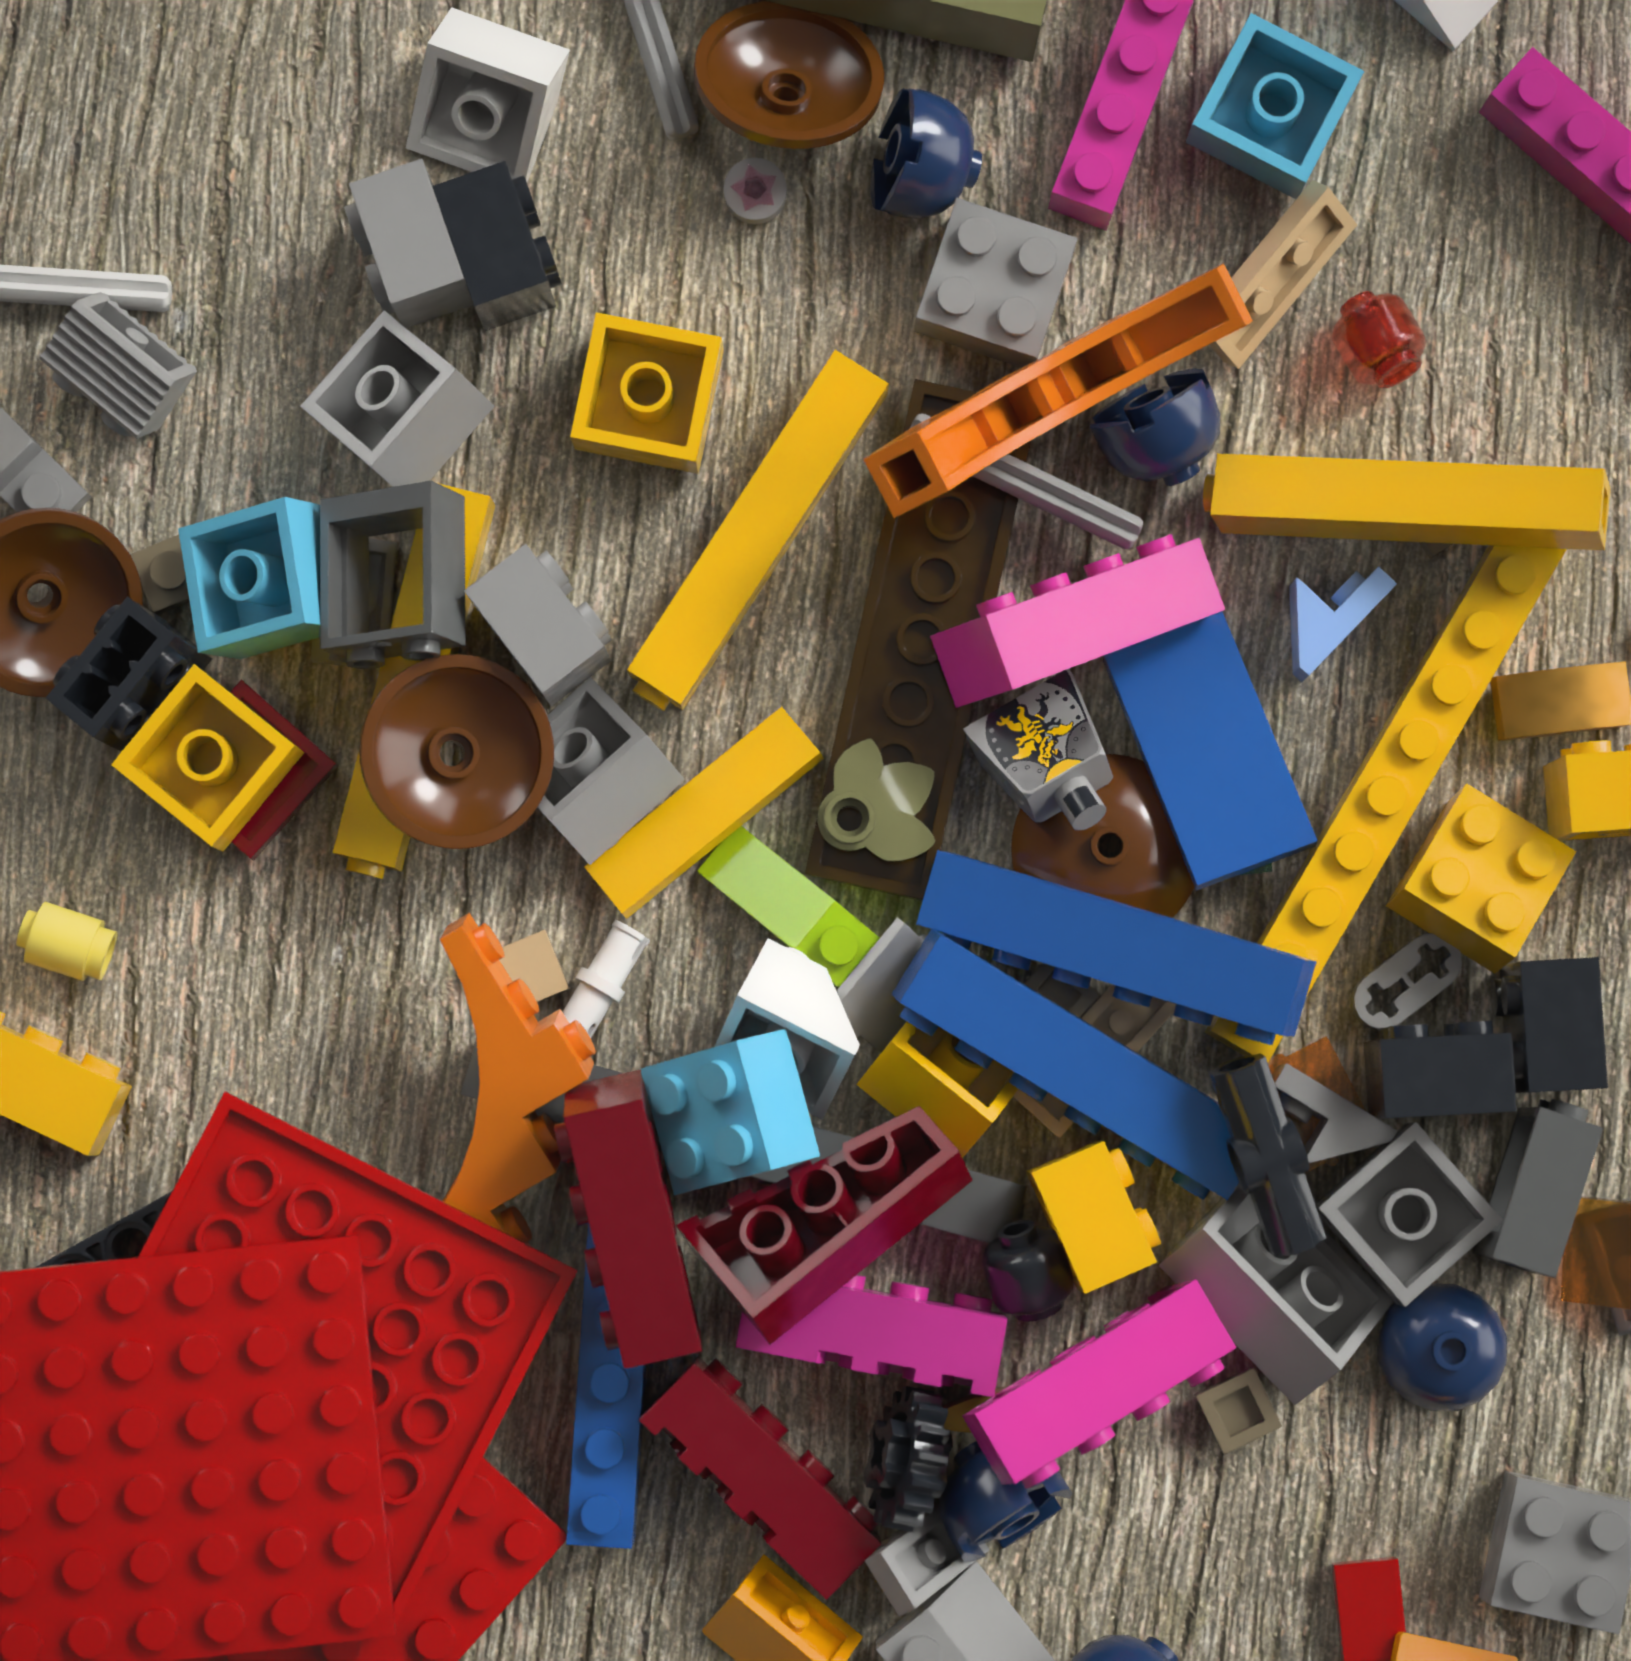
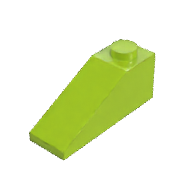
[697,826,880,989]

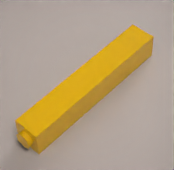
[627,350,889,711]
[1203,453,1611,551]
[333,483,496,879]

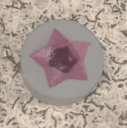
[724,158,787,225]

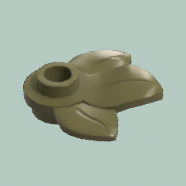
[817,738,935,861]

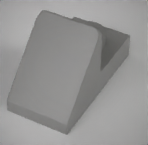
[0,408,92,512]
[1272,1063,1397,1163]
[864,1504,989,1616]

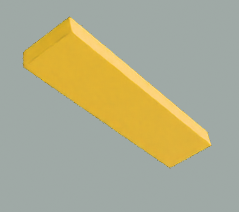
[584,706,824,919]

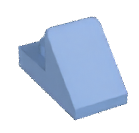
[1289,566,1397,682]

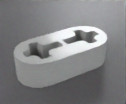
[1350,933,1462,1030]

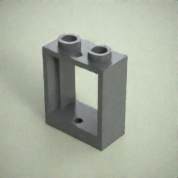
[320,480,466,669]
[1472,1099,1603,1278]

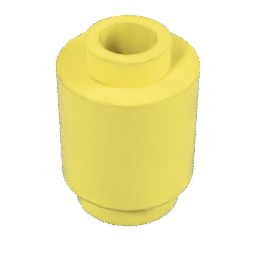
[16,902,117,981]

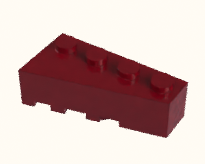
[554,1070,702,1369]
[676,1106,973,1345]
[639,1356,882,1600]

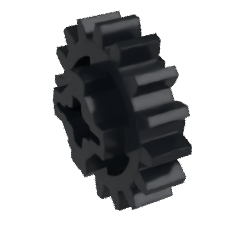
[863,1386,953,1532]

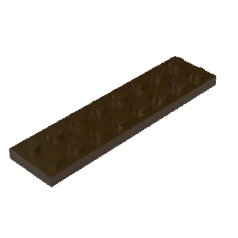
[805,379,1031,901]

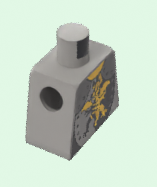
[963,669,1113,830]

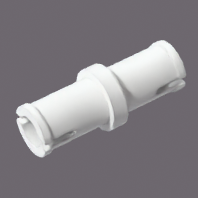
[563,920,650,1038]

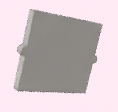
[836,917,927,1053]

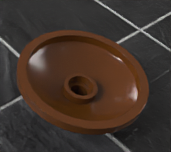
[694,1,884,149]
[0,508,143,697]
[359,654,554,849]
[1011,754,1194,918]

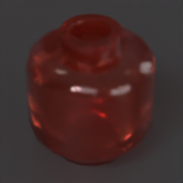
[1331,291,1427,389]

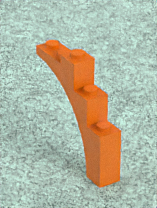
[863,263,1253,518]
[440,913,596,1245]

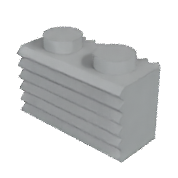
[40,292,197,439]

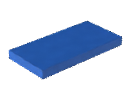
[1103,611,1318,891]

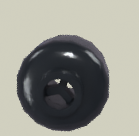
[982,1220,1074,1322]

